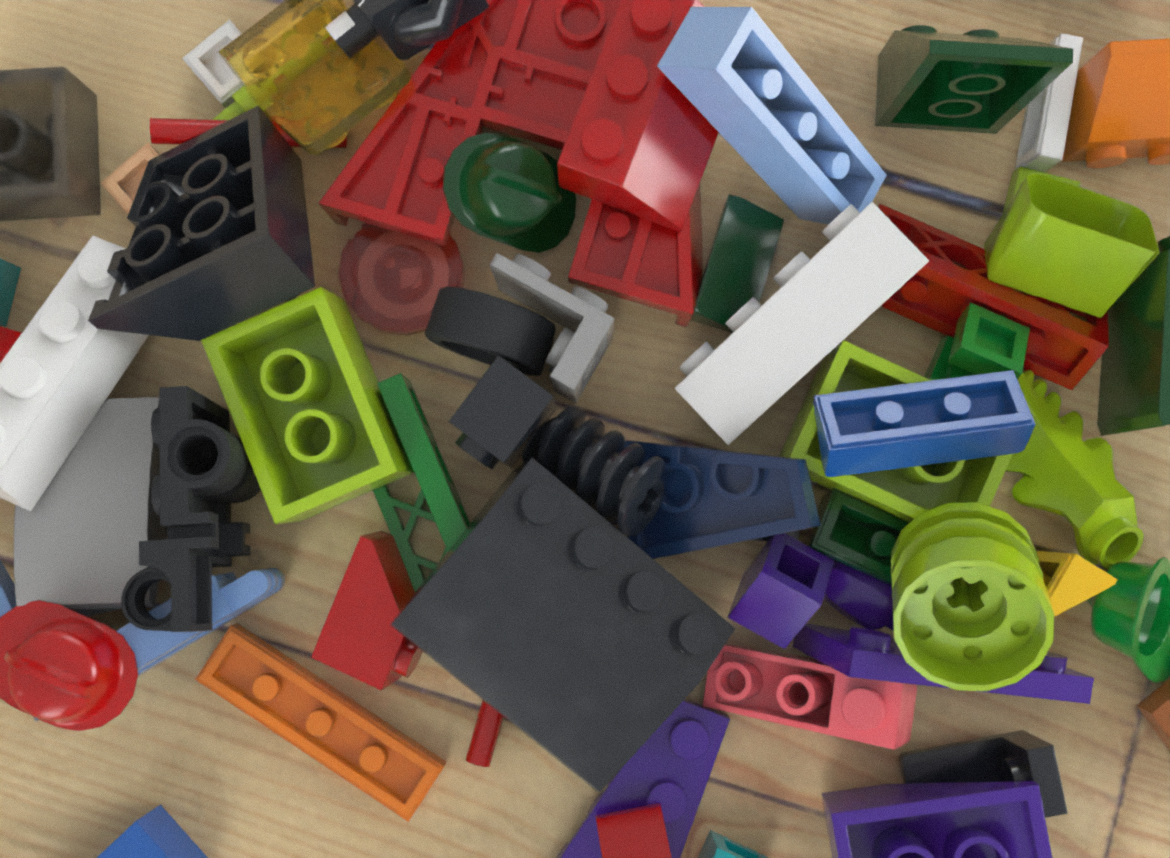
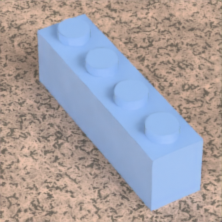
[657,7,887,224]

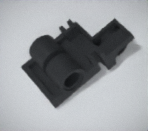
[121,386,261,632]

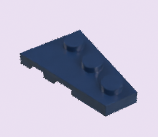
[624,440,821,559]

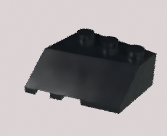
[88,106,315,341]

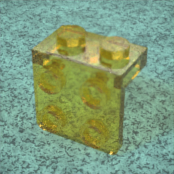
[218,0,412,155]

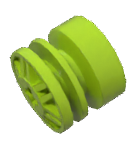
[891,502,1054,691]

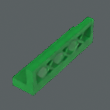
[373,373,470,592]

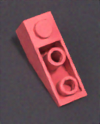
[703,644,917,750]

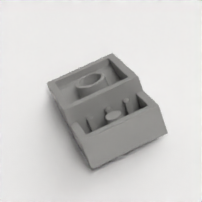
[14,397,167,609]

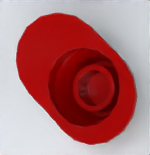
[0,600,138,731]

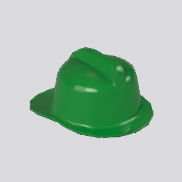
[1087,557,1170,683]

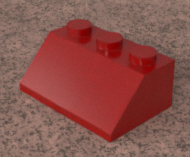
[557,0,719,232]

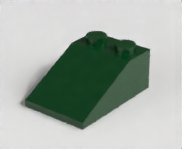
[875,25,1073,134]

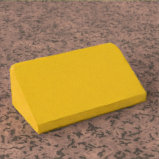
[1037,551,1117,617]

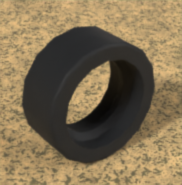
[425,286,556,376]

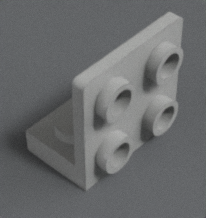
[489,253,615,404]

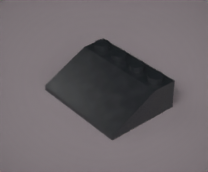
[390,458,736,792]

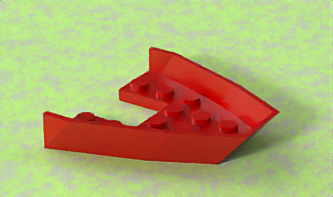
[318,0,703,327]

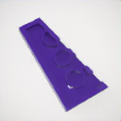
[792,623,1094,704]
[556,699,730,858]

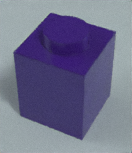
[727,533,834,649]

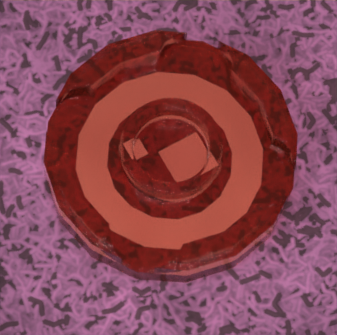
[338,222,465,336]

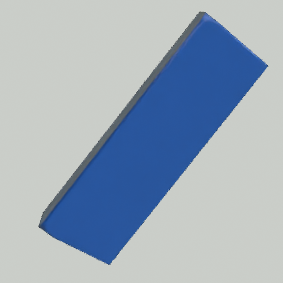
[813,370,1036,477]

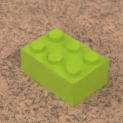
[201,287,414,524]
[779,340,1013,523]

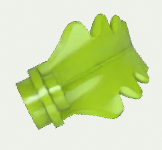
[1006,370,1144,569]

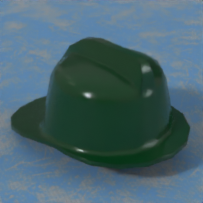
[443,133,576,253]

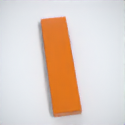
[195,623,447,822]

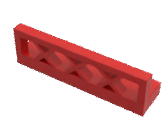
[878,203,1109,390]

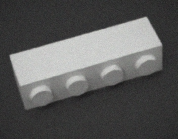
[675,202,929,445]
[0,236,149,511]

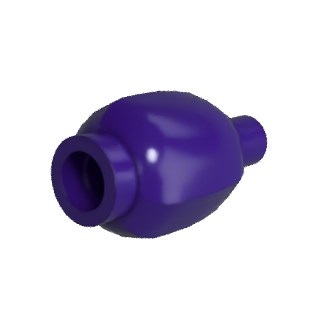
[823,554,894,631]

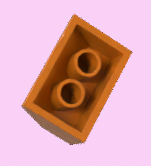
[1062,38,1170,169]

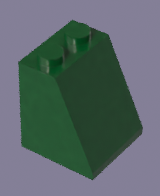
[1097,236,1170,436]

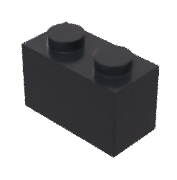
[448,355,557,470]

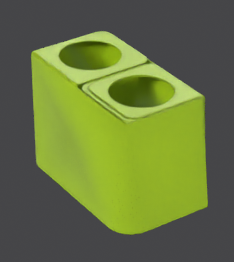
[984,172,1160,318]

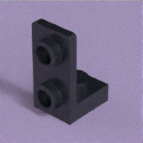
[899,730,1068,818]

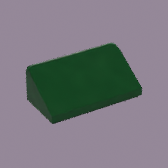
[691,194,784,333]
[809,488,909,586]

